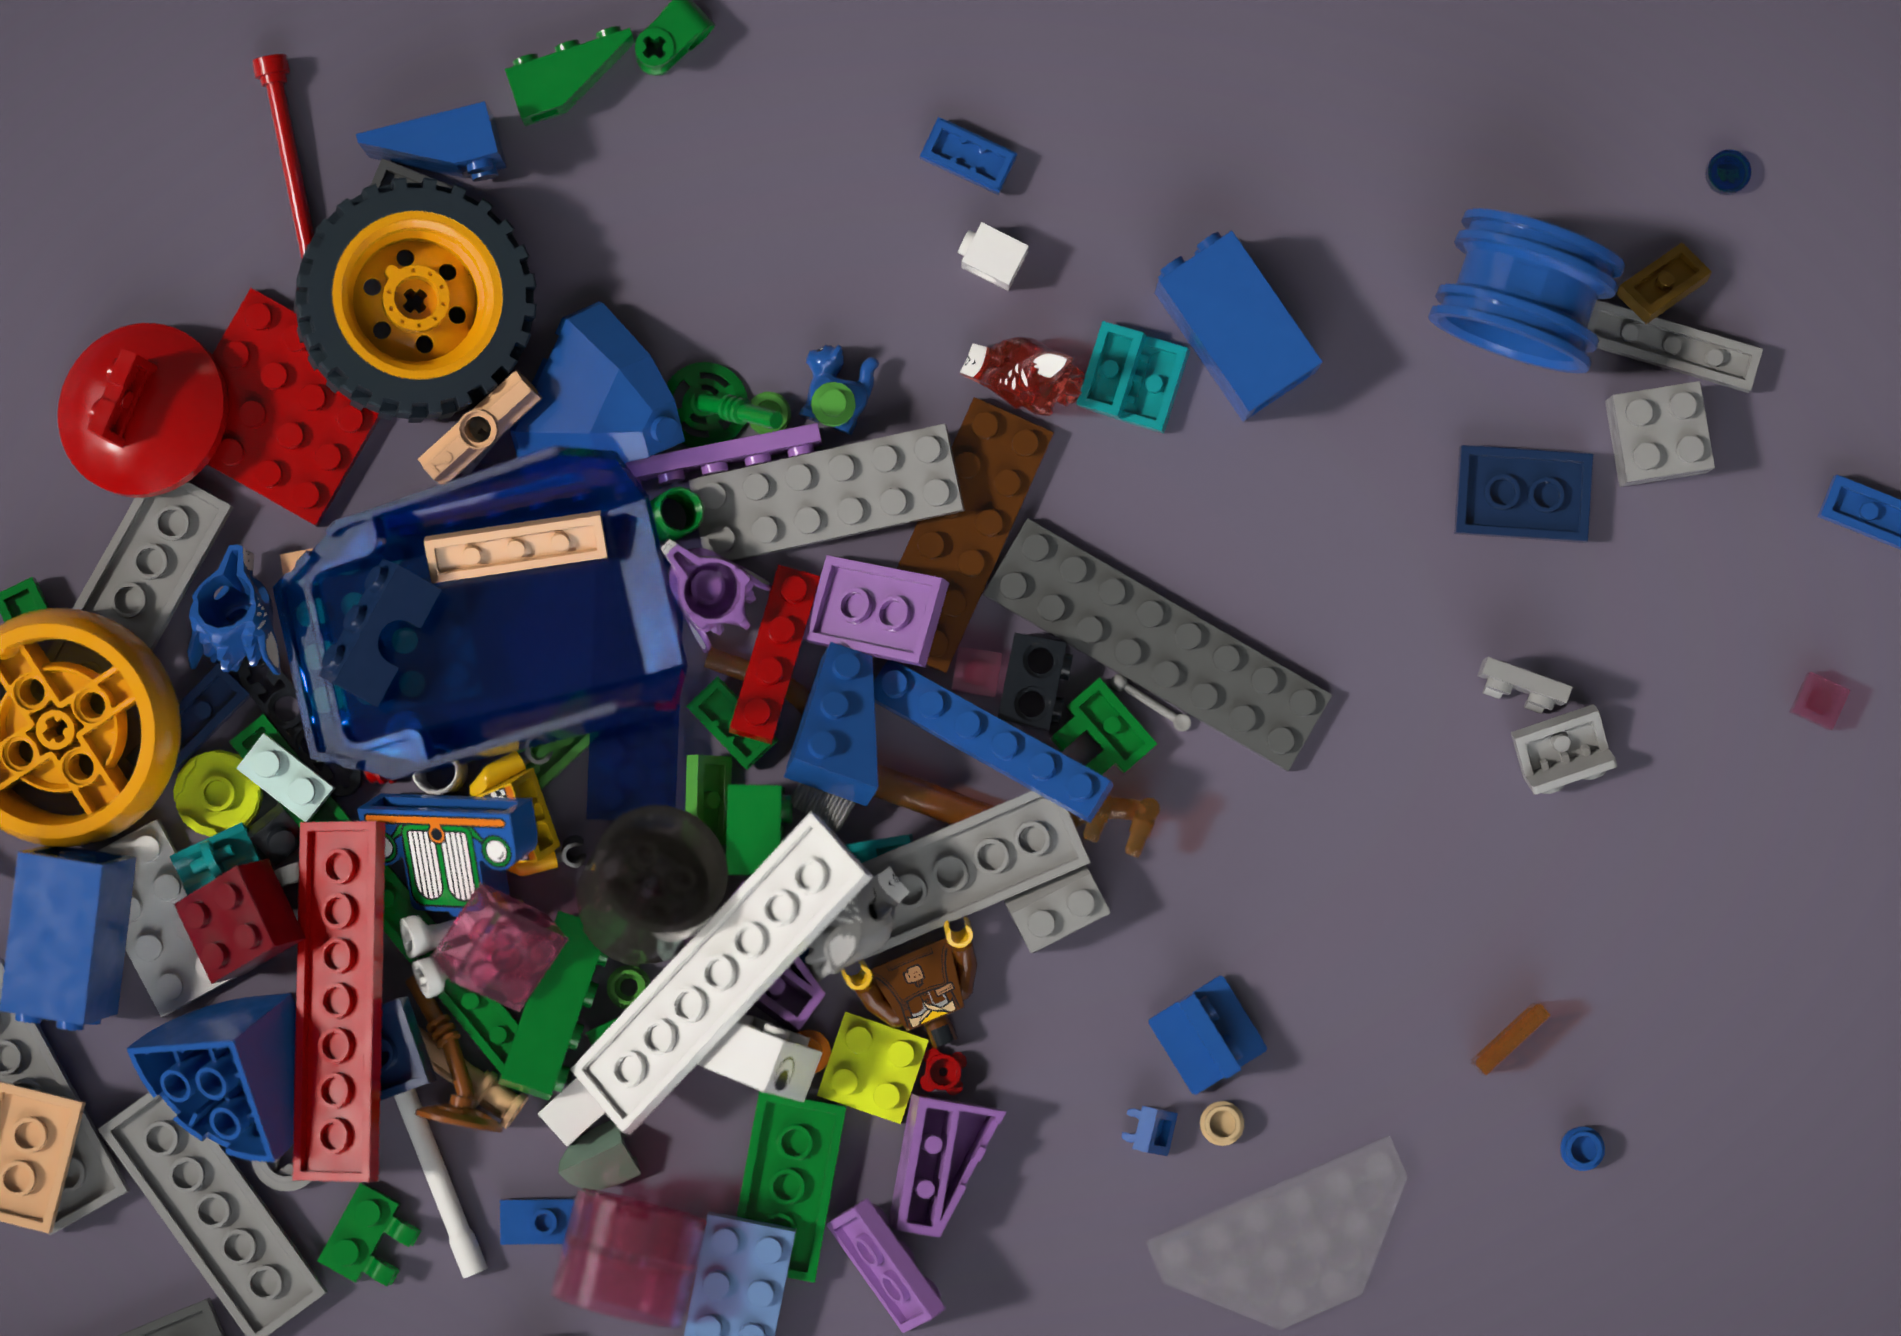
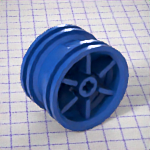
[1428,208,1625,374]

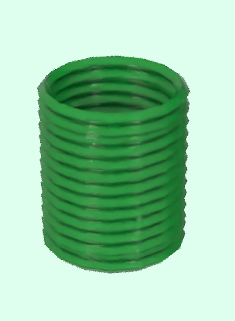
[644,487,704,541]

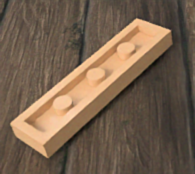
[424,510,608,583]

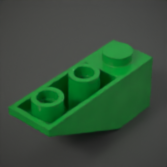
[505,26,635,127]

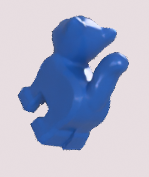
[799,345,879,436]

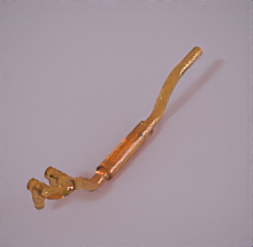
[704,647,1160,858]

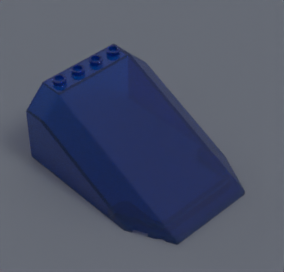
[272,446,688,779]

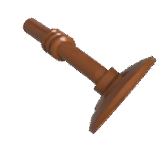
[405,975,504,1133]

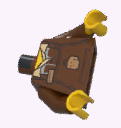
[841,917,978,1049]

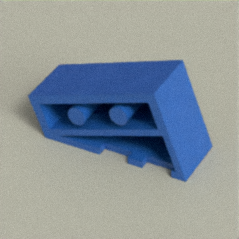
[783,642,878,806]

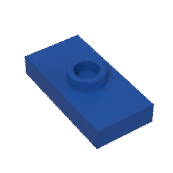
[920,117,1018,195]
[500,1198,590,1245]

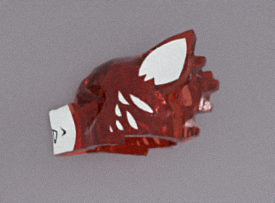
[960,336,1085,416]

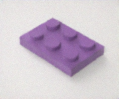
[803,555,949,667]
[826,1198,946,1333]

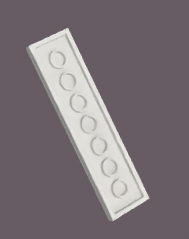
[570,812,873,1134]

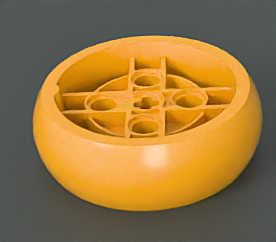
[0,608,181,847]

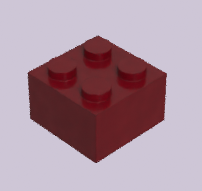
[174,859,306,984]

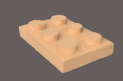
[0,1081,86,1233]

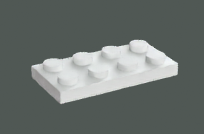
[98,819,237,1017]

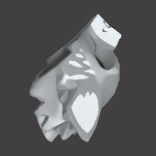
[805,866,909,982]

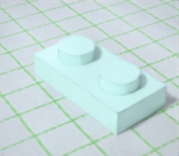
[236,733,335,822]

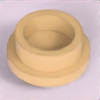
[1200,1101,1244,1146]

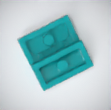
[1076,321,1190,434]

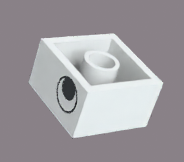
[697,1014,823,1102]

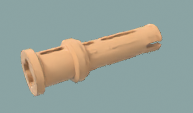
[418,1025,529,1129]

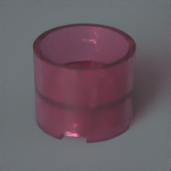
[550,1188,707,1328]

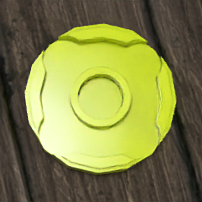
[173,750,263,837]

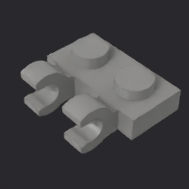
[1477,657,1572,714]

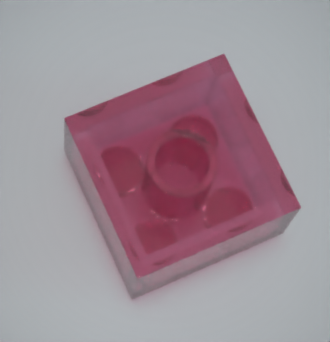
[431,882,568,1012]

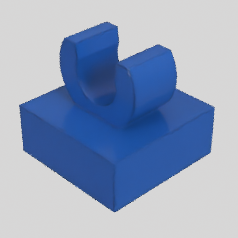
[1121,1105,1178,1156]

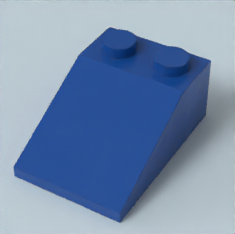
[356,101,507,182]

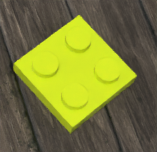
[817,1011,929,1124]

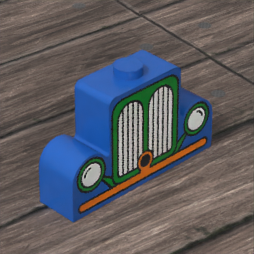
[357,793,538,917]

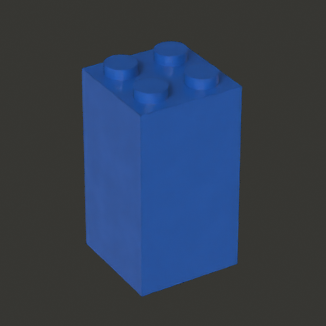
[1154,231,1322,422]
[0,846,136,1031]

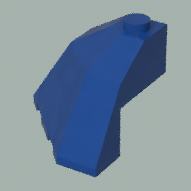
[510,302,685,472]

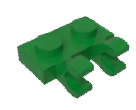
[1050,677,1157,775]
[317,1182,422,1287]

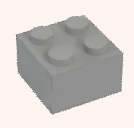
[1605,381,1715,487]

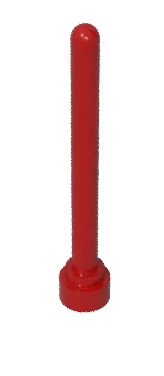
[252,54,314,258]

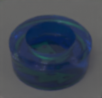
[1705,150,1751,195]

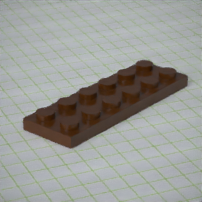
[897,397,1054,673]

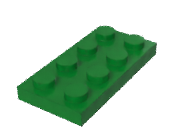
[736,1091,847,1283]

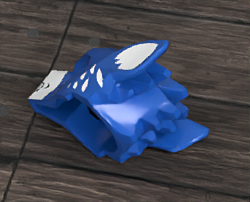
[187,544,281,675]

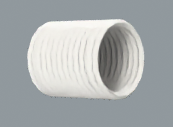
[412,746,468,795]

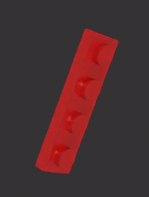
[729,564,821,744]

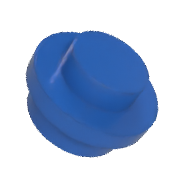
[1560,1126,1605,1171]

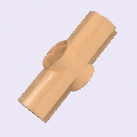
[418,370,543,487]

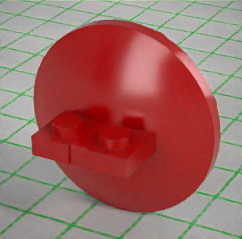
[58,323,228,498]

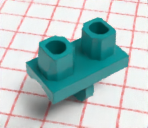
[169,822,261,896]

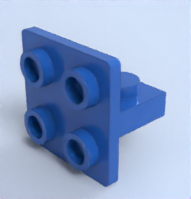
[1148,976,1267,1095]

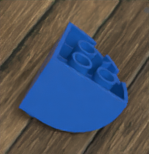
[126,993,296,1162]

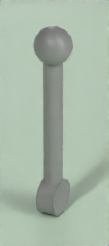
[1110,674,1191,732]

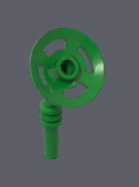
[667,362,783,448]

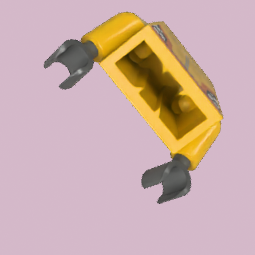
[470,735,587,876]

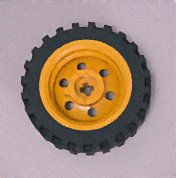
[294,177,537,423]

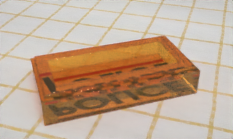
[1471,1003,1551,1076]

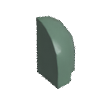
[558,1120,641,1190]

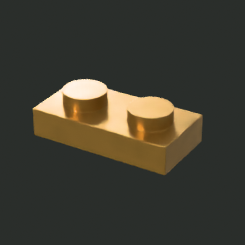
[1616,242,1712,324]

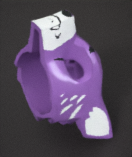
[660,539,772,653]

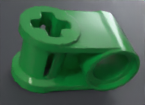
[635,0,716,76]

